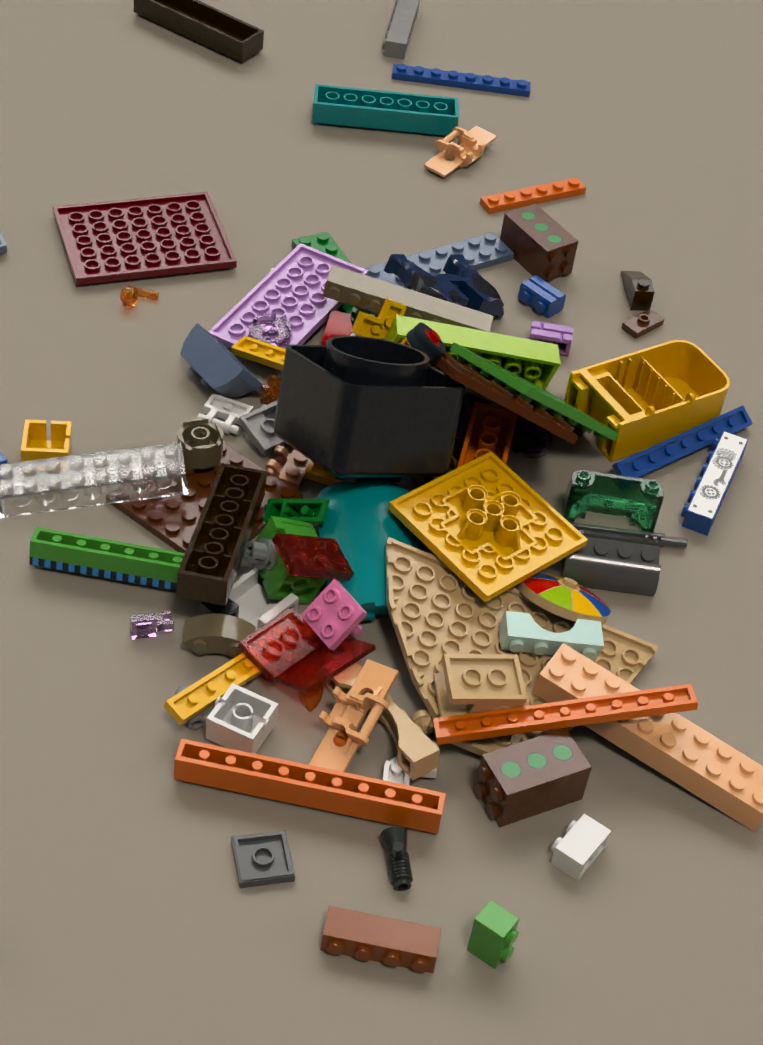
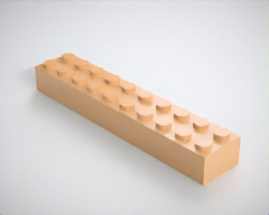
[532,643,763,832]

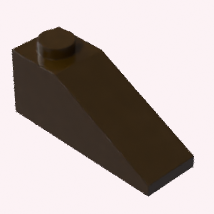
[621,271,655,311]

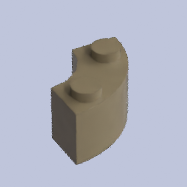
[182,613,256,658]

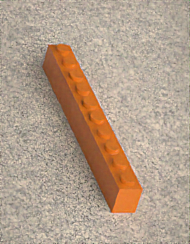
[174,738,446,834]

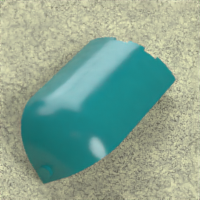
[317,478,423,621]

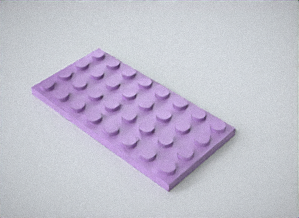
[208,243,369,349]

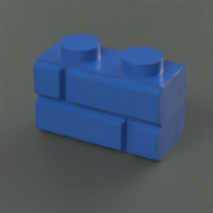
[518,275,566,318]

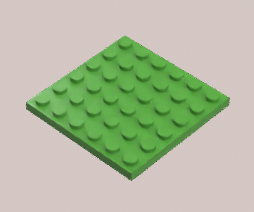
[450,342,619,441]

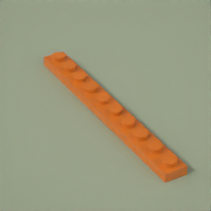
[433,684,698,745]

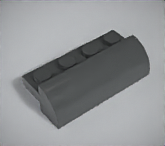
[561,536,661,597]

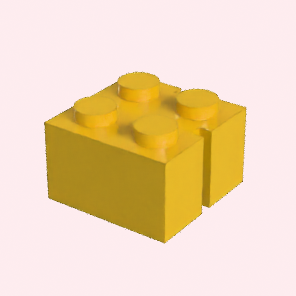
[21,419,72,473]

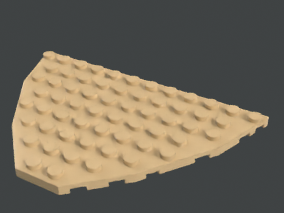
[384,537,658,756]

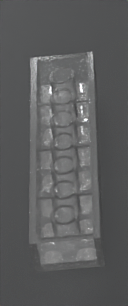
[0,442,188,518]

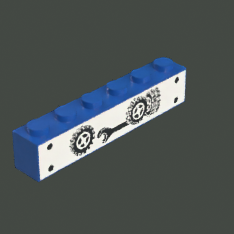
[681,431,748,536]

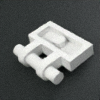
[197,393,253,435]

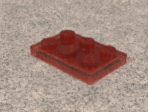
[272,533,354,581]
[237,607,324,683]

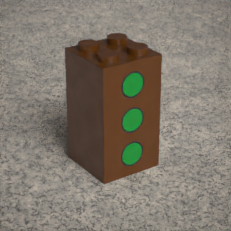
[500,204,578,282]
[474,728,592,828]

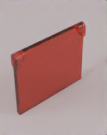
[260,636,376,693]

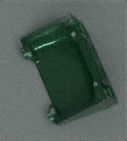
[562,470,664,532]

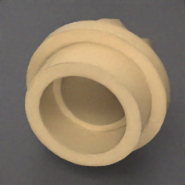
[412,709,434,736]

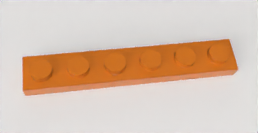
[480,177,586,214]

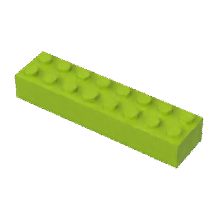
[384,315,561,390]

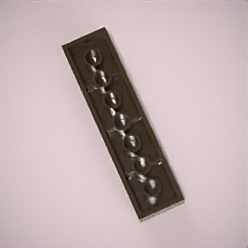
[176,463,267,606]

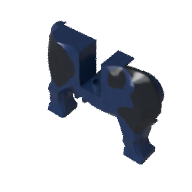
[384,254,504,319]

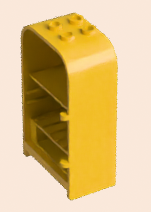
[564,340,730,462]

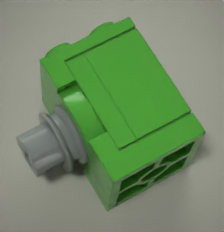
[243,516,333,605]

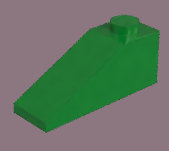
[263,499,329,526]

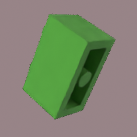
[467,900,519,969]

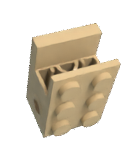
[433,654,527,717]

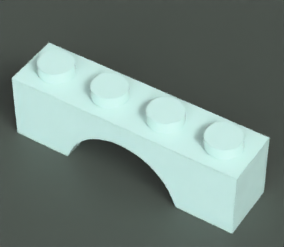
[499,611,604,660]

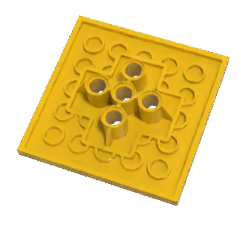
[388,451,588,603]

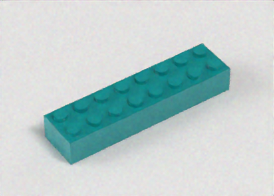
[312,84,459,136]

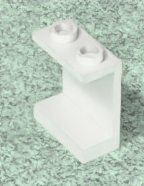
[229,568,299,640]

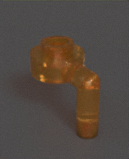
[120,285,159,308]

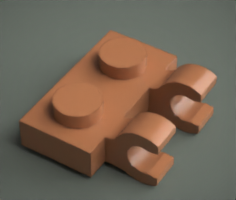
[266,445,311,491]

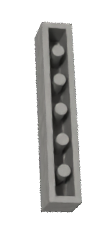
[382,0,420,59]

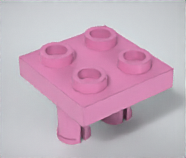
[301,579,368,650]

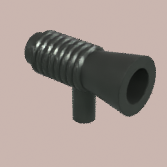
[380,826,413,891]

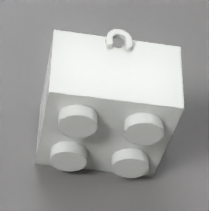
[205,683,279,754]

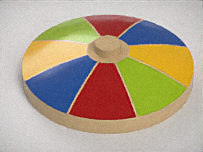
[517,572,611,625]

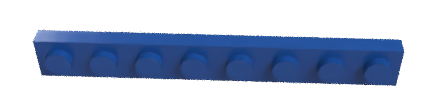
[392,64,531,97]
[612,405,753,485]

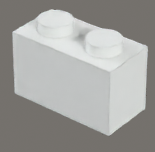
[551,813,611,881]

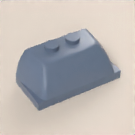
[180,323,266,398]

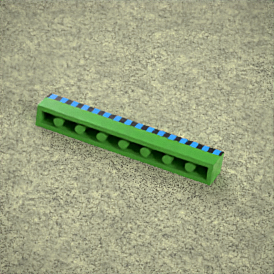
[29,527,185,590]

